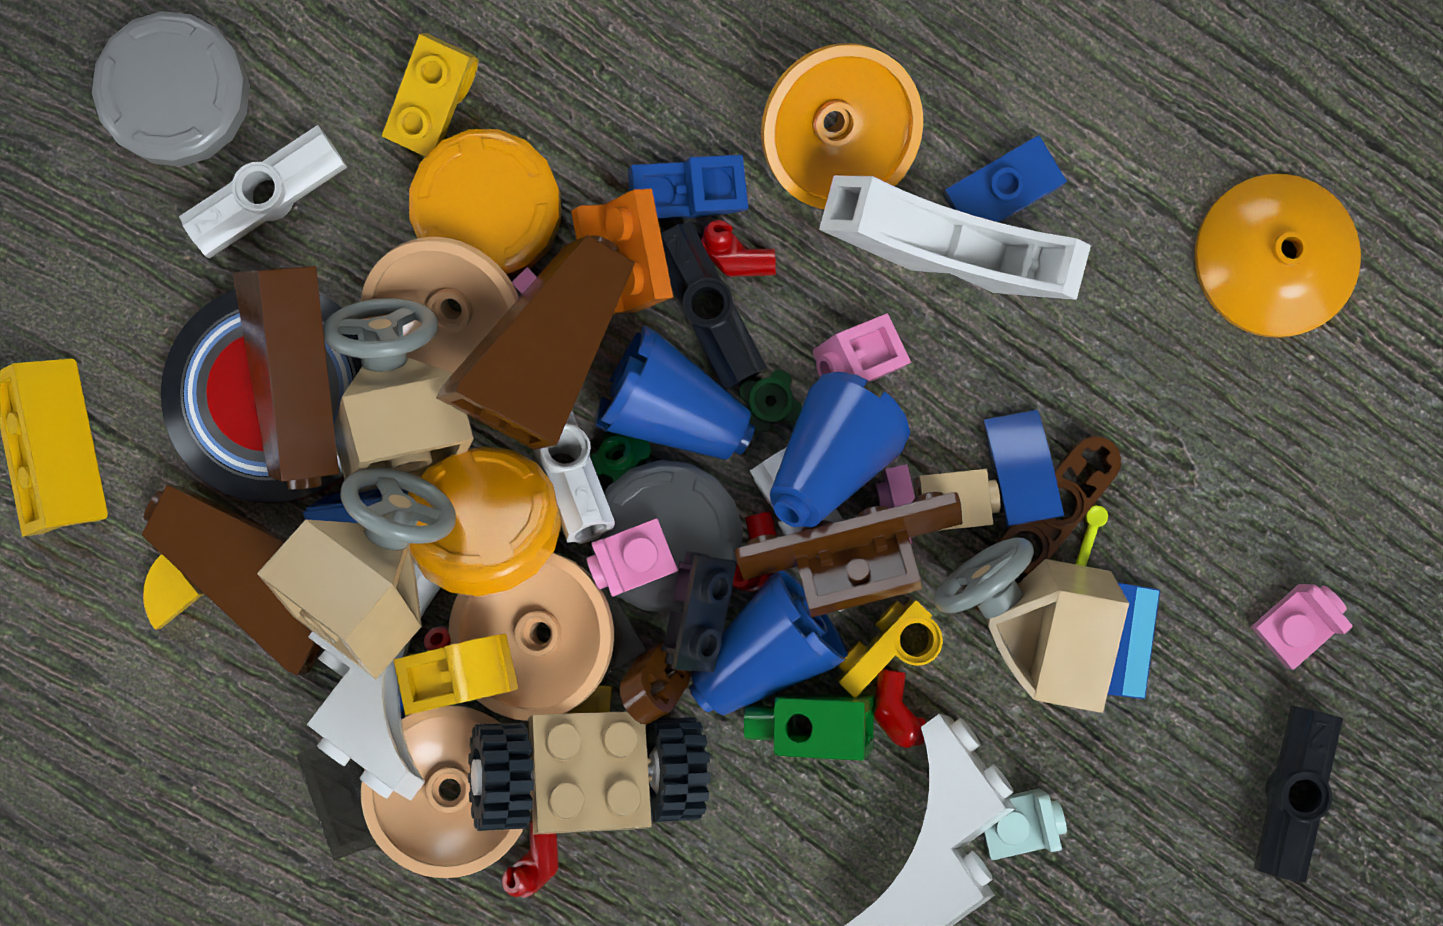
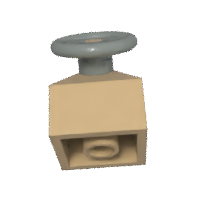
[323,298,474,493]
[257,468,456,680]
[934,538,1129,713]

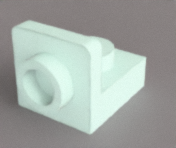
[982,788,1067,861]

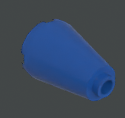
[594,326,755,460]
[769,371,910,527]
[689,570,848,716]

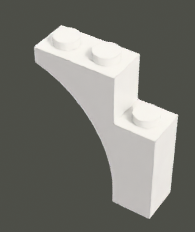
[819,175,1091,300]
[307,561,441,801]
[845,714,1016,926]

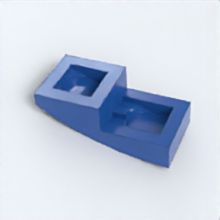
[627,155,748,222]
[983,410,1064,527]

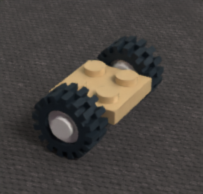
[468,712,711,835]

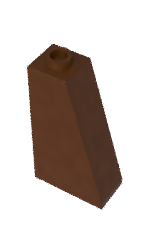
[436,235,635,450]
[233,266,339,489]
[142,485,322,676]

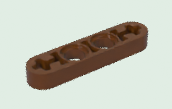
[964,436,1121,613]

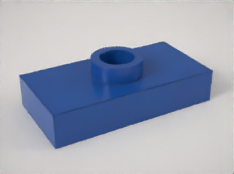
[943,135,1067,223]

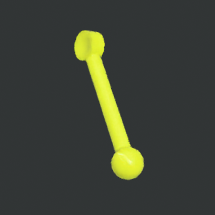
[1075,505,1108,566]

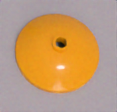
[761,43,923,210]
[1194,174,1361,338]

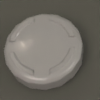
[92,11,250,167]

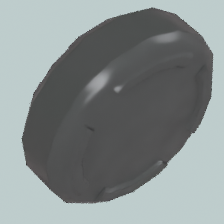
[590,460,743,613]

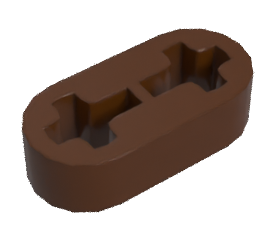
[619,642,690,725]

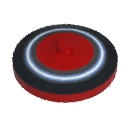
[161,290,362,504]

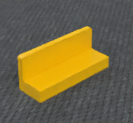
[0,359,108,537]

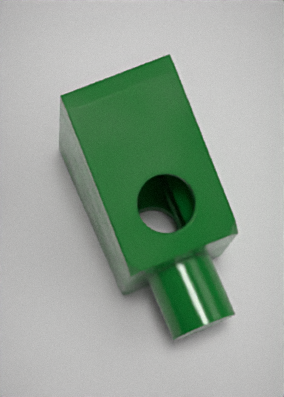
[744,693,875,761]

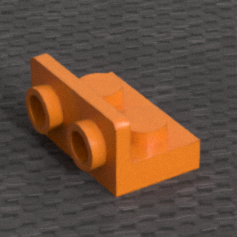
[571,189,673,315]

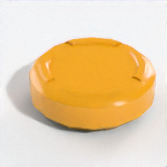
[409,129,561,278]
[408,446,562,596]

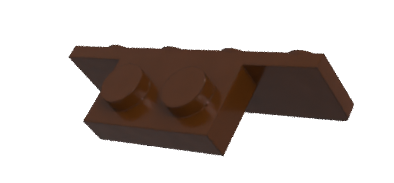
[734,492,963,617]

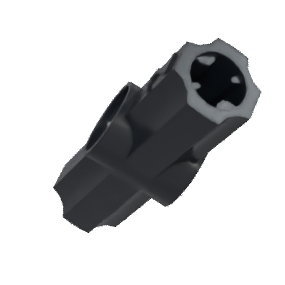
[661,221,767,390]
[1254,705,1343,883]

